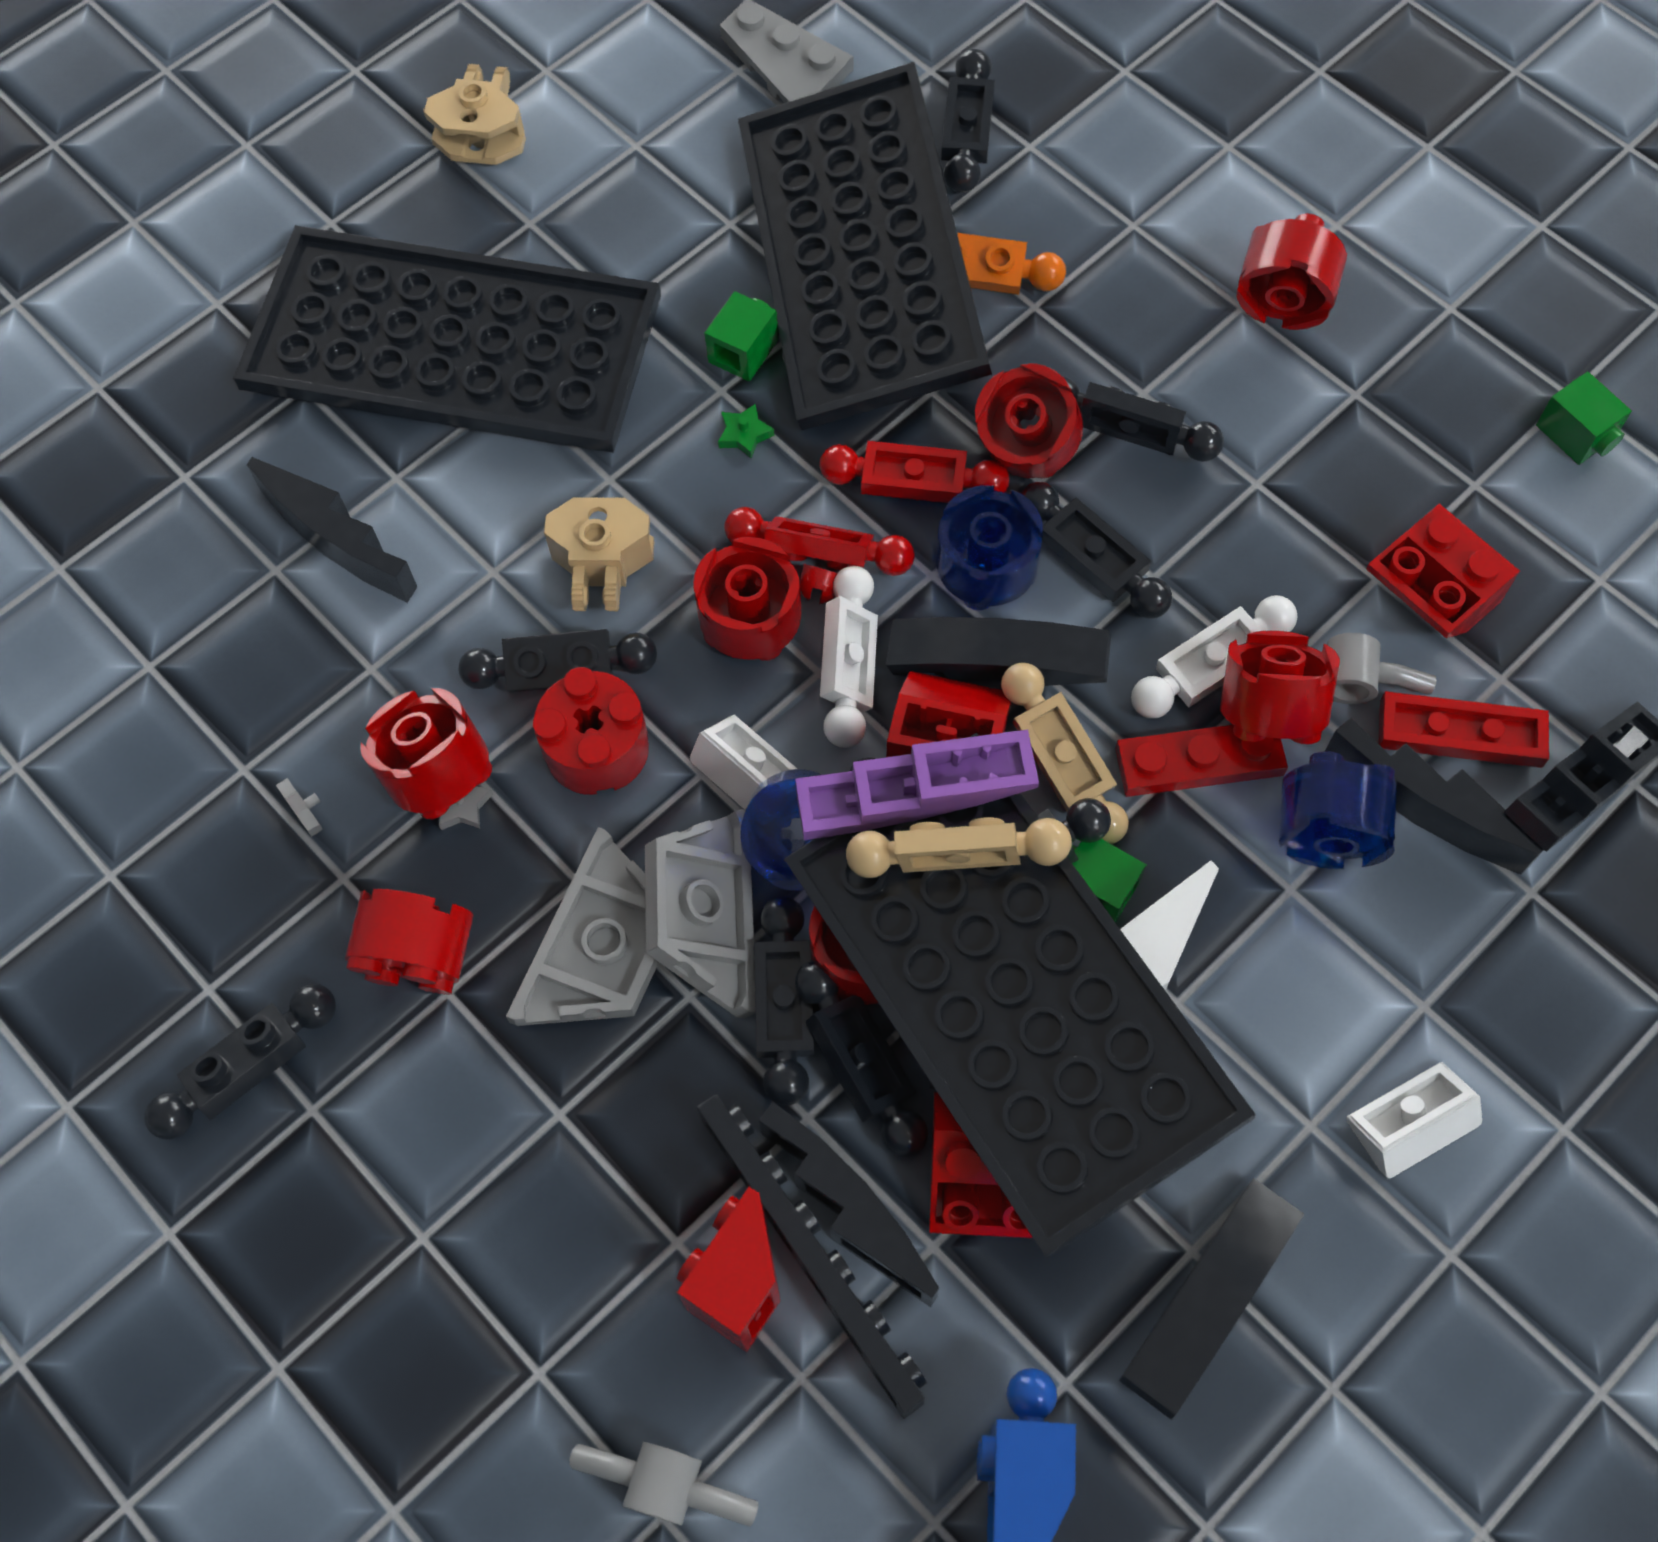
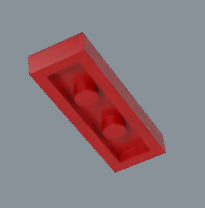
[1378,691,1549,768]
[1115,725,1288,797]

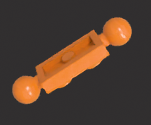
[957,233,1066,295]

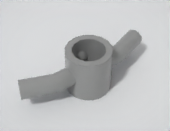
[1327,633,1437,705]
[570,1442,758,1527]

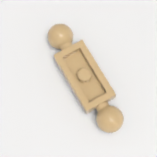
[1001,663,1129,844]
[846,818,1072,878]

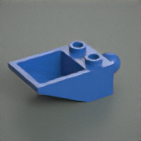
[977,1368,1076,1542]

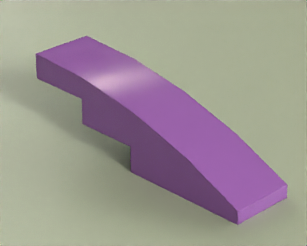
[795,729,1039,840]

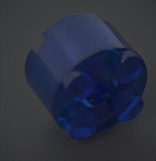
[936,485,1043,610]
[1279,751,1396,869]
[740,769,822,891]

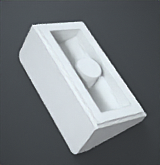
[690,715,807,825]
[1347,1062,1482,1179]

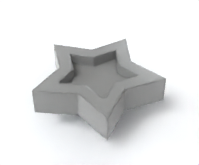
[276,778,323,837]
[439,786,493,830]

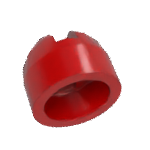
[800,563,838,604]

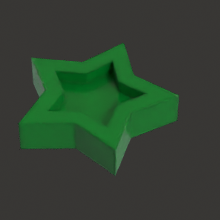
[718,404,774,459]

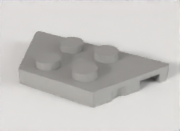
[645,809,756,1018]
[506,827,659,1026]

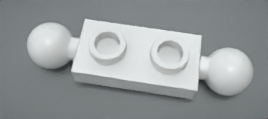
[820,566,878,748]
[1131,595,1297,718]

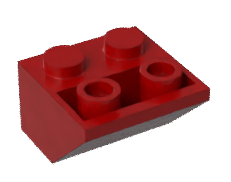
[1366,503,1520,638]
[886,671,1012,757]
[929,1092,1033,1238]
[677,1186,781,1353]

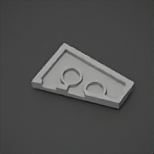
[720,0,854,103]

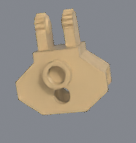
[424,64,526,165]
[544,497,655,611]

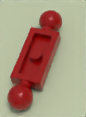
[820,441,1009,504]
[724,507,915,576]

